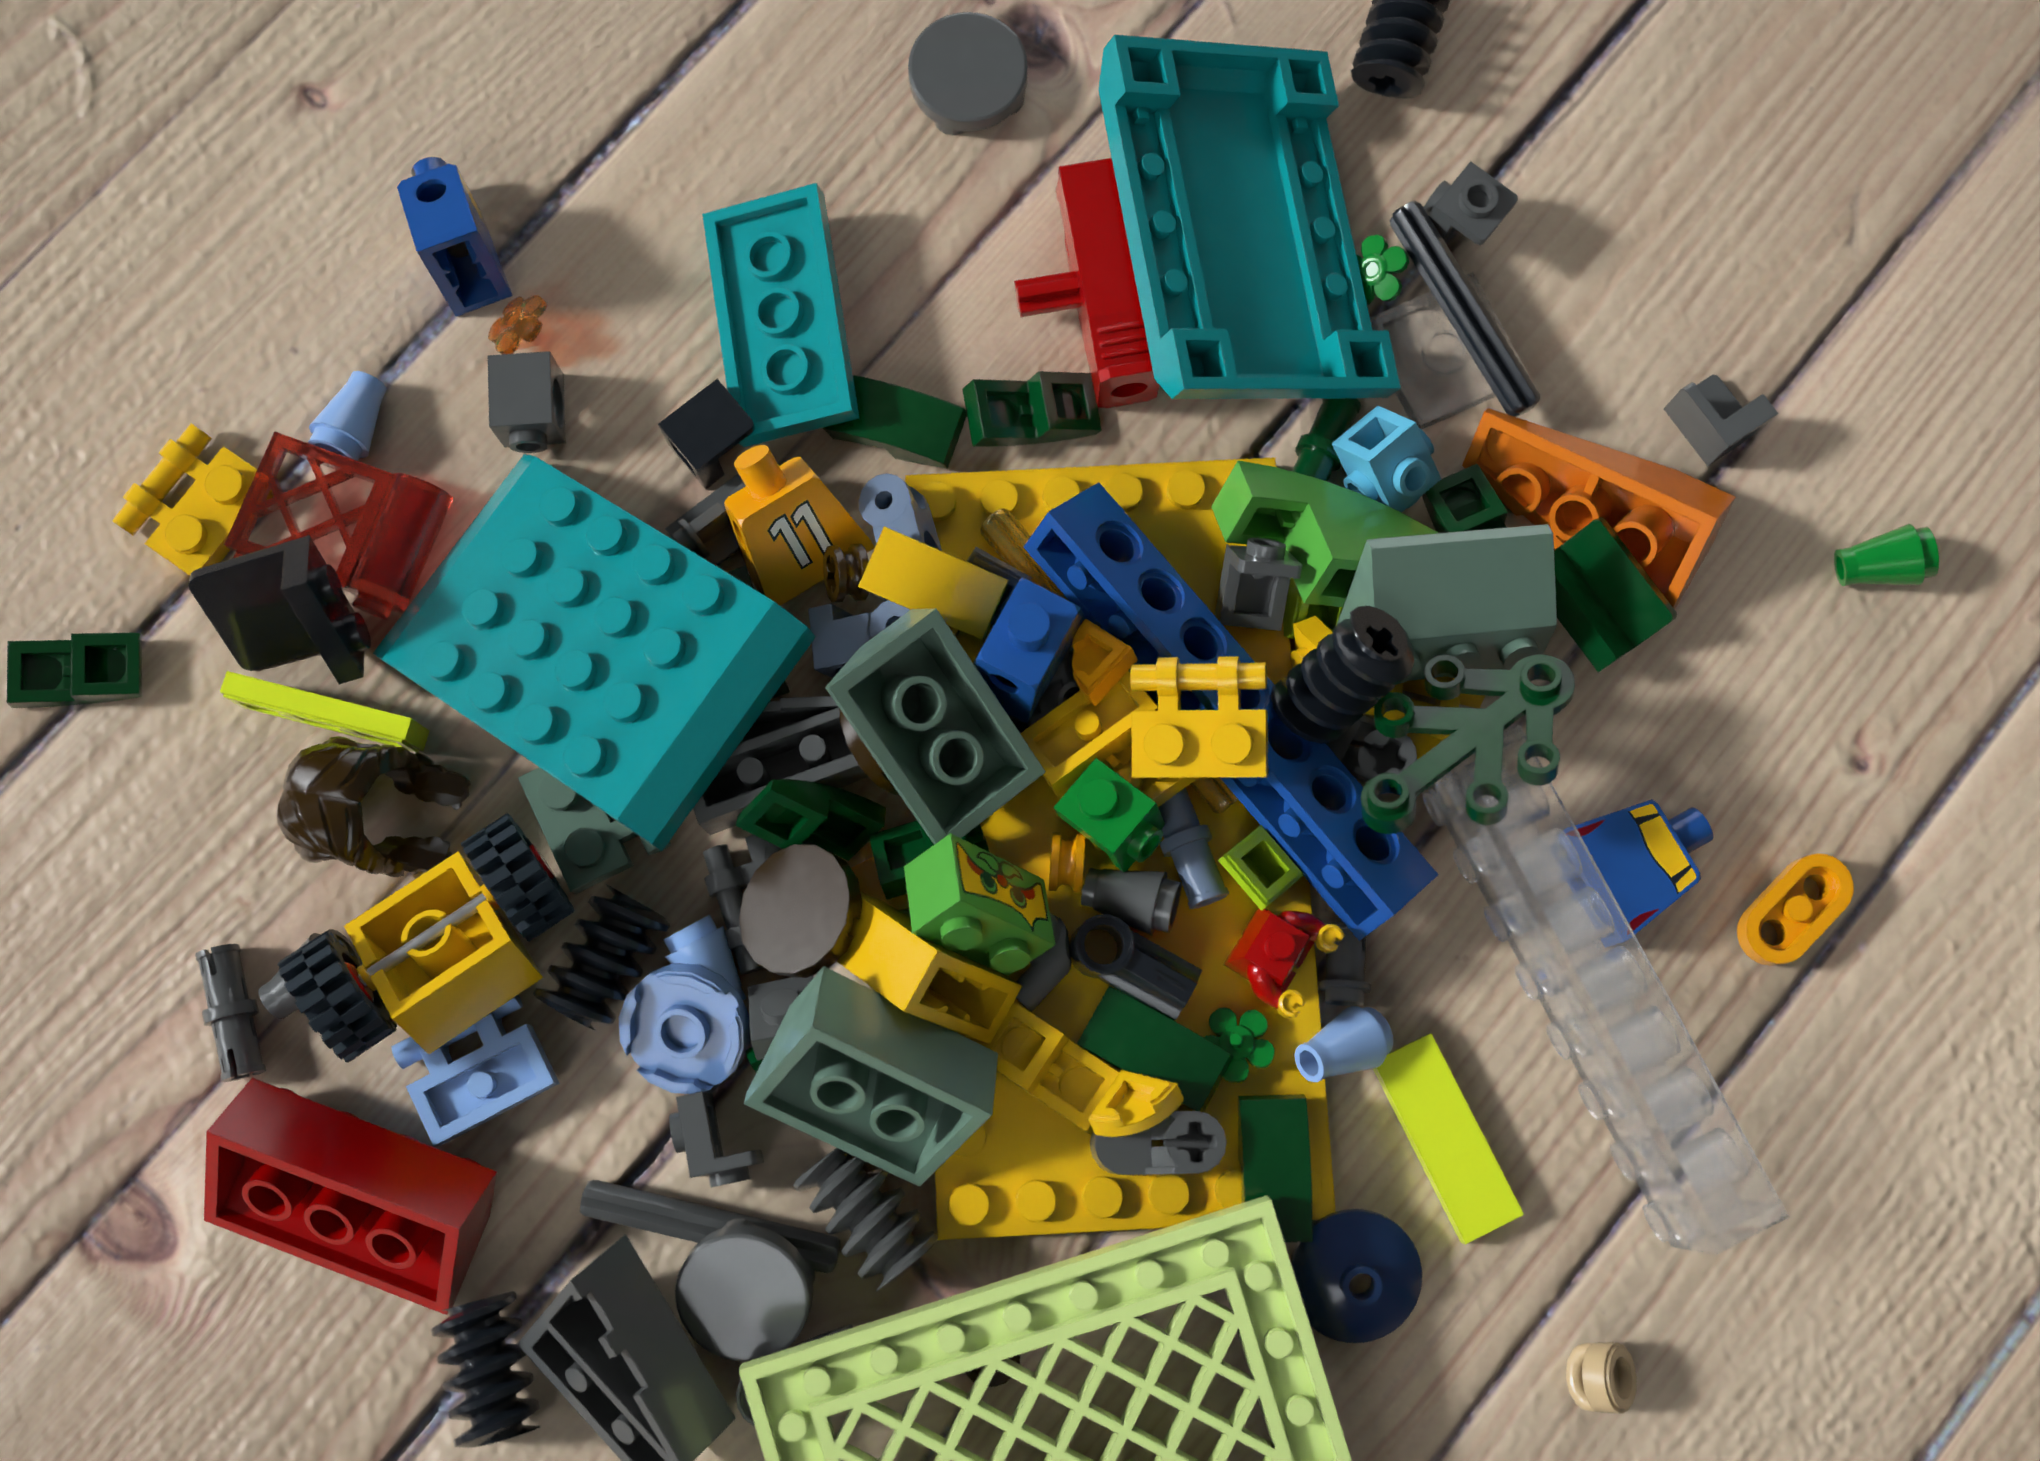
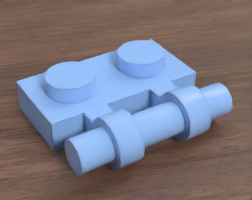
[391,995,560,1146]

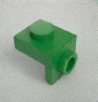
[1053,758,1165,872]

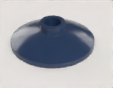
[1290,1209,1422,1343]

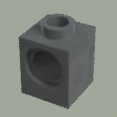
[487,351,566,453]

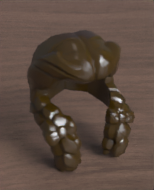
[276,736,471,878]

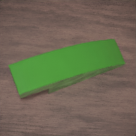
[1211,461,1438,607]

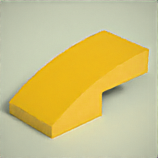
[858,526,1009,639]
[980,1001,1120,1135]

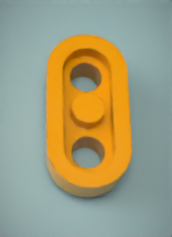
[1737,853,1854,966]

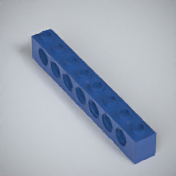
[1024,482,1439,941]

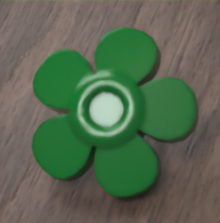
[1356,235,1409,305]
[1203,1007,1275,1083]

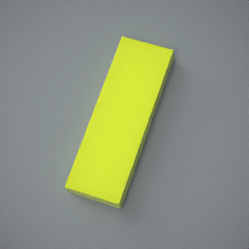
[220,671,430,753]
[1373,1033,1524,1244]

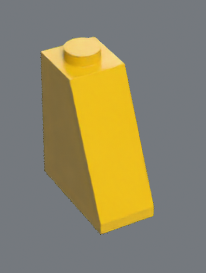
[837,892,1022,1044]

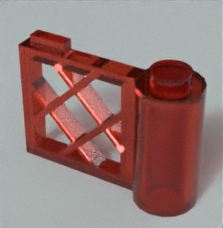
[224,431,453,620]

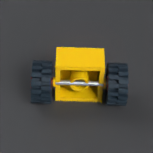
[278,813,575,1063]

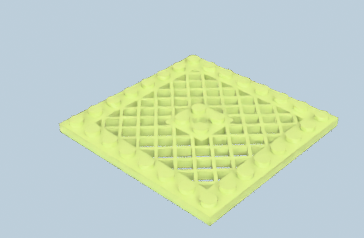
[739,1195,1352,1461]

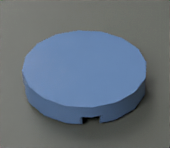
[619,963,751,1094]

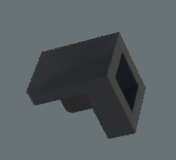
[658,379,755,490]

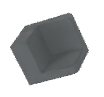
[1664,375,1778,466]

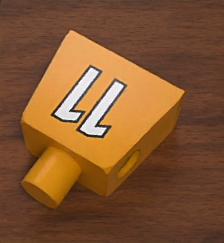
[724,445,875,606]

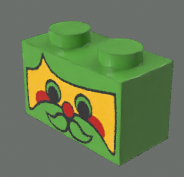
[904,833,1056,976]

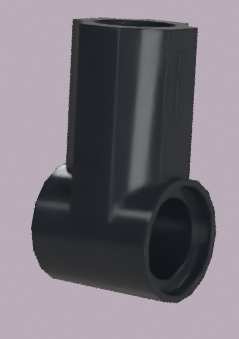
[1069,914,1202,1021]

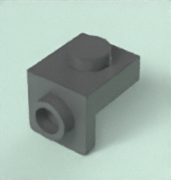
[1423,161,1518,245]
[1215,538,1303,631]
[748,976,814,1060]
[669,1092,764,1187]

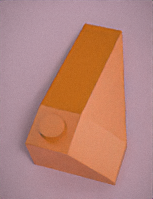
[1462,408,1736,609]

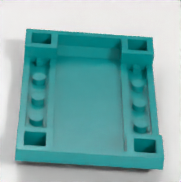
[1098,35,1401,399]
[372,454,816,851]

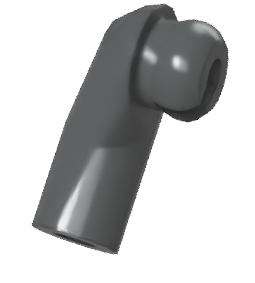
[1016,913,1072,1012]

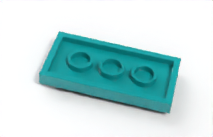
[702,183,859,447]

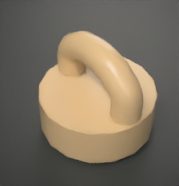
[1566,1342,1637,1414]

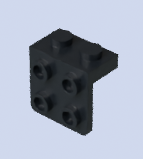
[188,535,371,685]

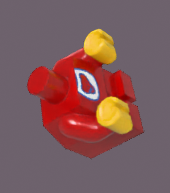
[1223,908,1345,1018]

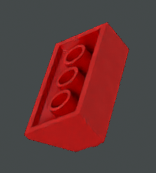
[204,1078,497,1315]

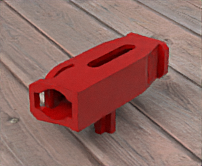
[1014,158,1160,409]

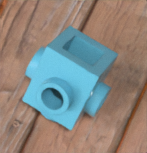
[1331,405,1441,513]

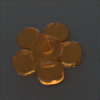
[488,295,547,355]

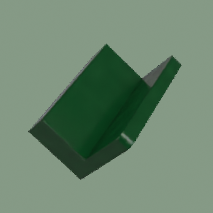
[1554,517,1677,672]

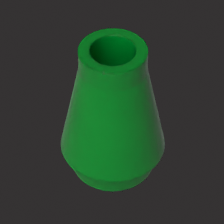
[1834,524,1939,586]

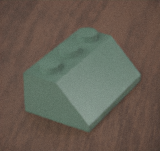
[1337,524,1557,684]
[825,608,1046,845]
[744,966,998,1187]

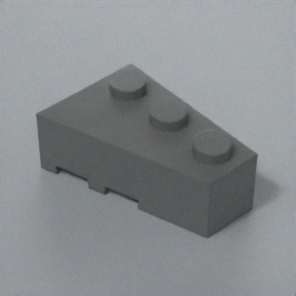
[693,696,869,835]
[517,1234,736,1461]

